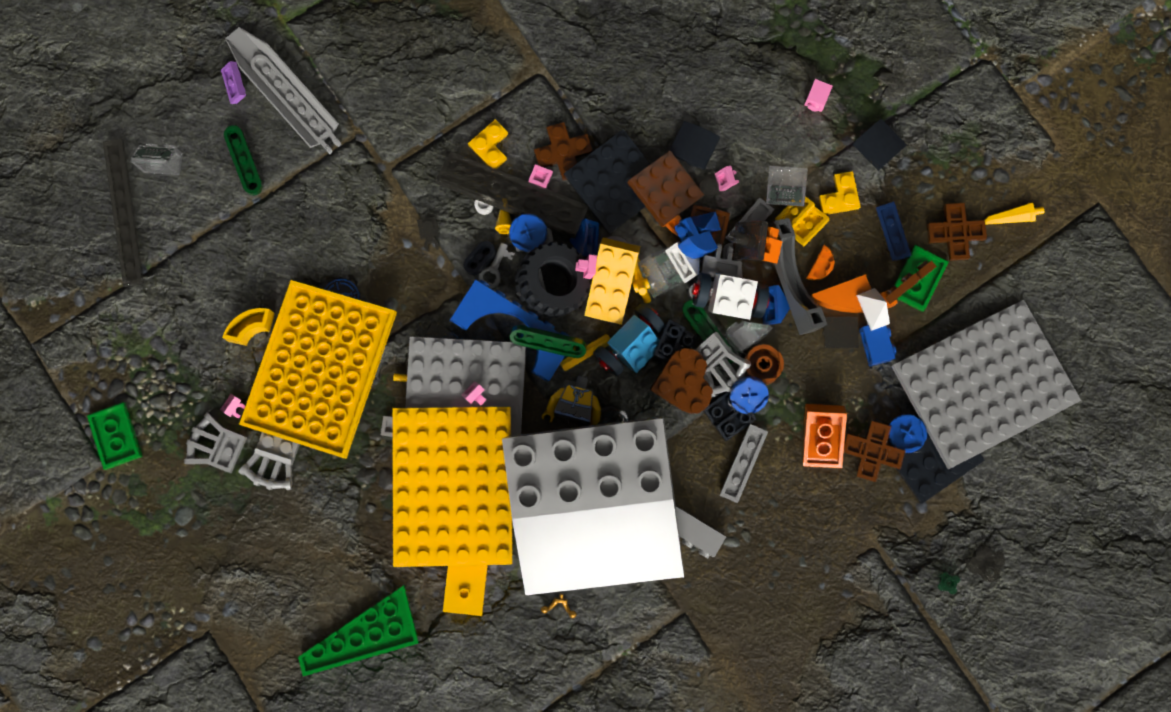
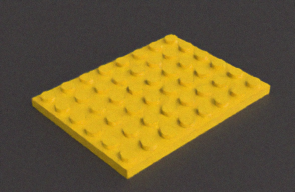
[239,280,397,459]
[393,407,512,567]

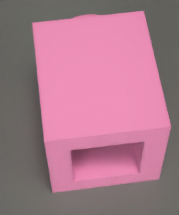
[804,79,833,112]

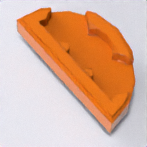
[806,245,835,281]

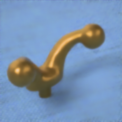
[541,594,577,618]

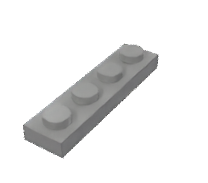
[720,424,768,503]

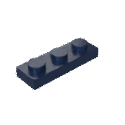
[876,202,911,262]

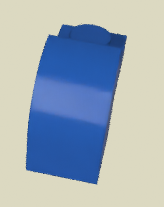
[674,217,718,259]

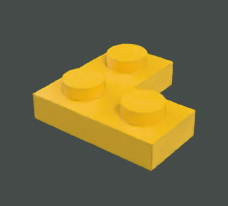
[468,119,508,172]
[819,171,860,215]

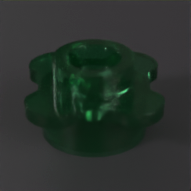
[938,572,960,595]

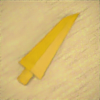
[985,202,1044,225]

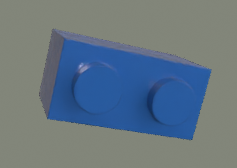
[859,325,896,367]

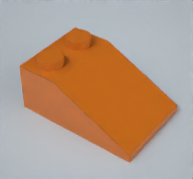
[803,404,847,468]

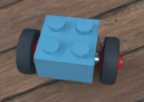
[593,303,665,376]

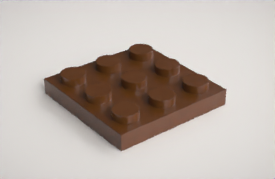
[627,151,704,227]

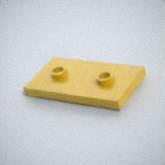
[443,565,488,616]

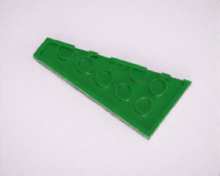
[298,585,419,676]

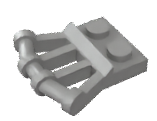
[696,332,751,397]
[184,412,247,473]
[239,432,300,490]

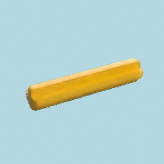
[560,334,611,371]

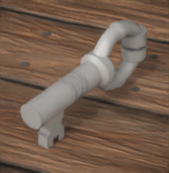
[479,243,515,289]

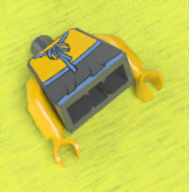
[542,376,601,425]

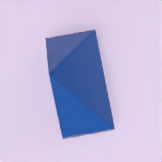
[679,212,721,234]
[569,219,599,258]
[763,285,790,326]

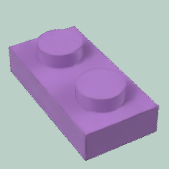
[221,61,246,104]

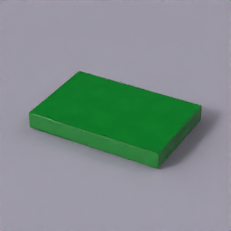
[894,245,949,312]
[87,402,143,470]

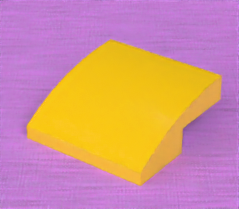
[775,195,829,247]

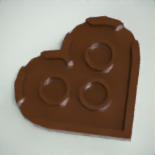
[650,348,713,414]

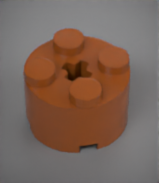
[744,344,784,385]

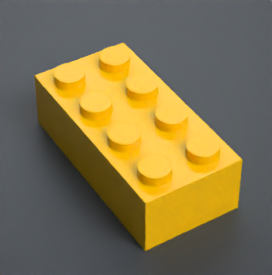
[584,237,641,325]

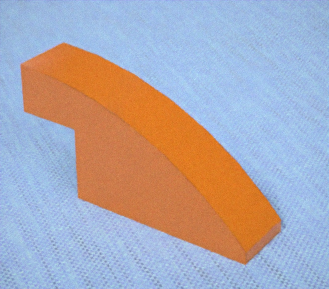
[811,274,898,313]

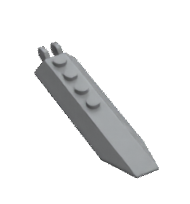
[225,27,342,154]

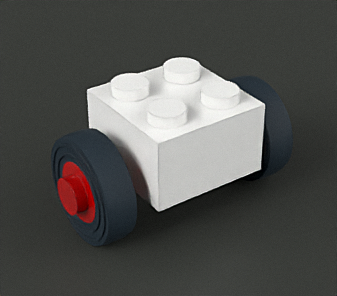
[692,273,769,320]

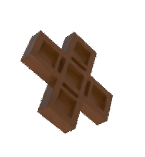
[534,122,593,181]
[927,203,987,261]
[885,260,937,304]
[843,420,906,482]

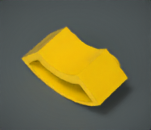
[222,308,275,346]

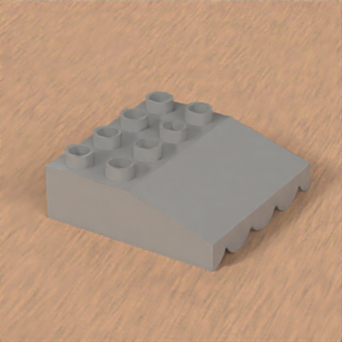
[502,416,684,595]

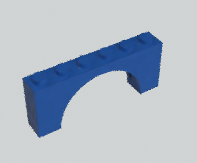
[450,279,569,382]

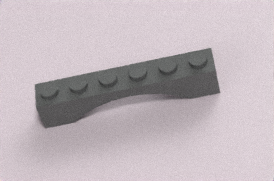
[766,218,827,335]

